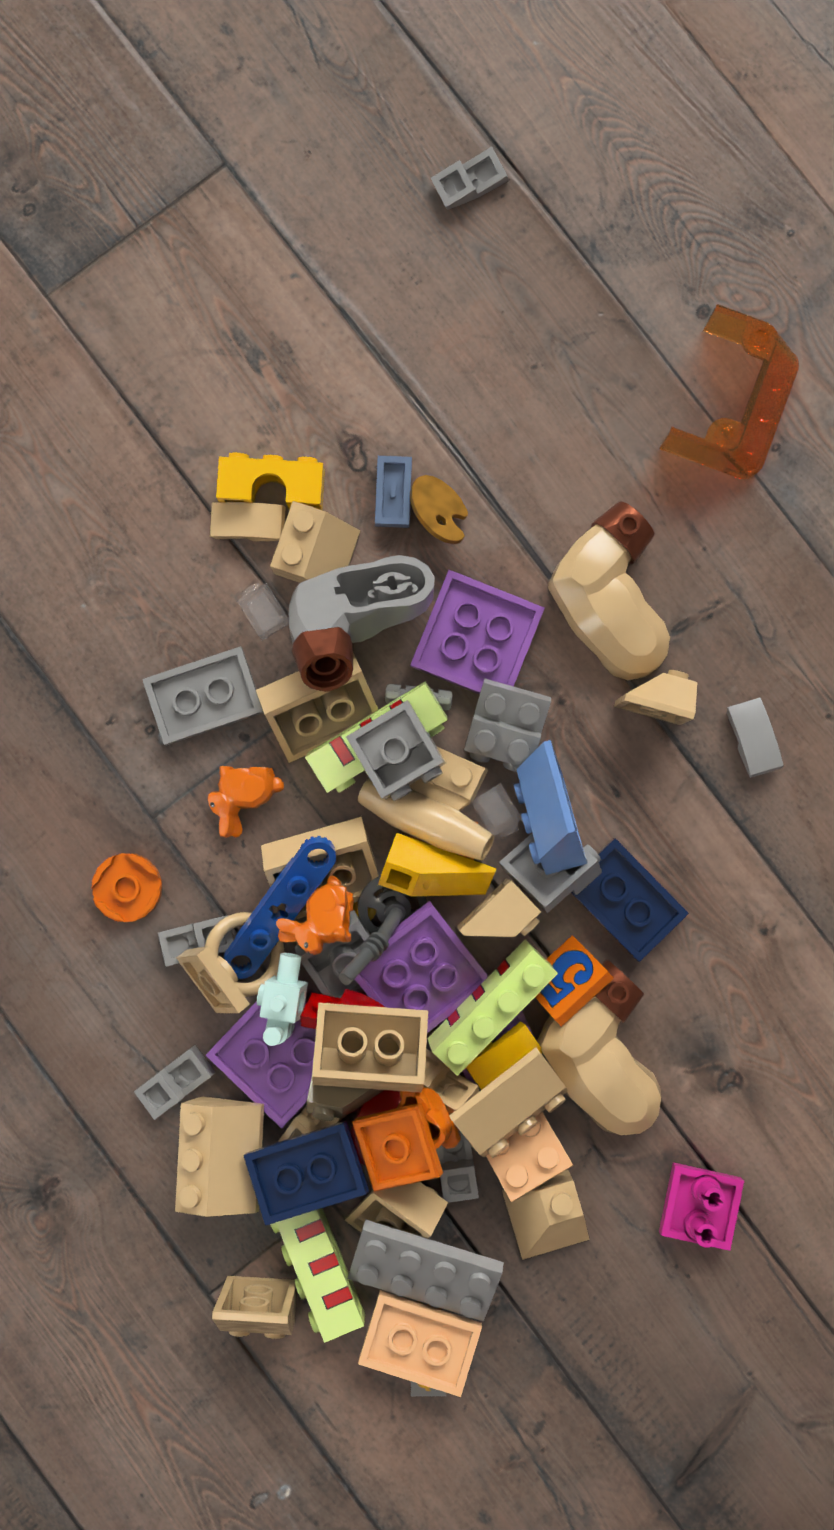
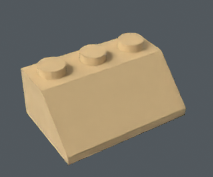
[256,653,378,763]
[261,817,383,920]
[312,1003,428,1092]
[449,1048,568,1158]
[175,1096,264,1217]

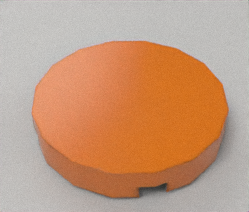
[92,853,162,922]

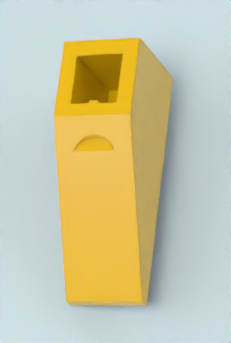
[378,833,496,897]

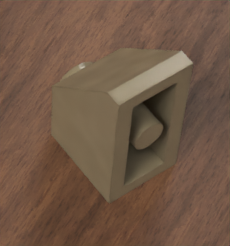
[306,1078,384,1121]

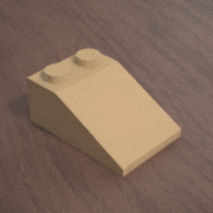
[212,1276,297,1339]

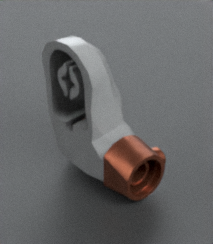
[289,555,435,692]

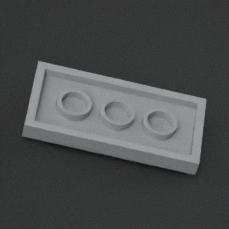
[347,1219,504,1321]

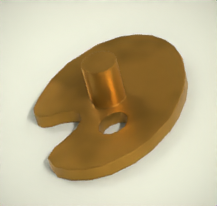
[410,475,468,544]

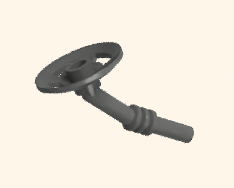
[338,876,427,985]

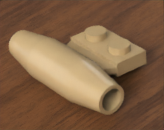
[358,747,494,861]

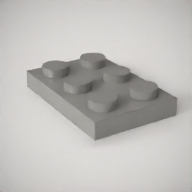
[142,646,264,746]

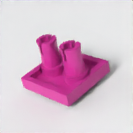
[659,1162,744,1251]

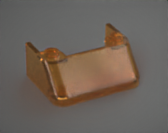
[659,304,799,479]

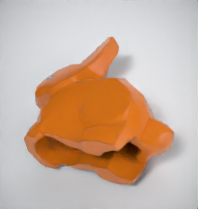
[207,766,284,838]
[276,876,354,955]
[397,1088,461,1149]

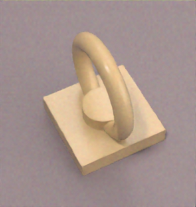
[176,912,285,1013]

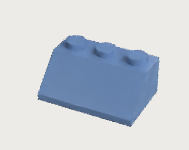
[514,740,587,875]

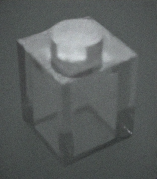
[237,583,289,641]
[470,783,522,840]

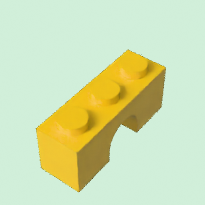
[216,452,325,510]

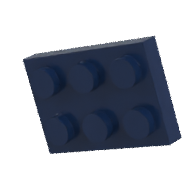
[571,838,689,962]
[243,1120,369,1226]

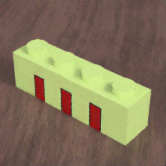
[305,681,447,793]
[427,939,558,1076]
[270,1208,365,1343]

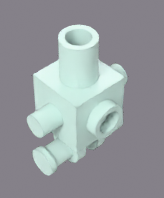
[257,953,308,1046]

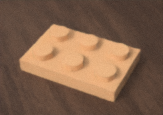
[486,1112,574,1202]
[358,1290,482,1397]

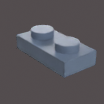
[375,456,412,528]

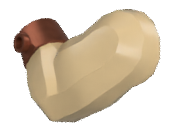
[548,501,670,680]
[537,959,661,1136]

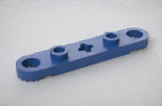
[223,836,336,979]

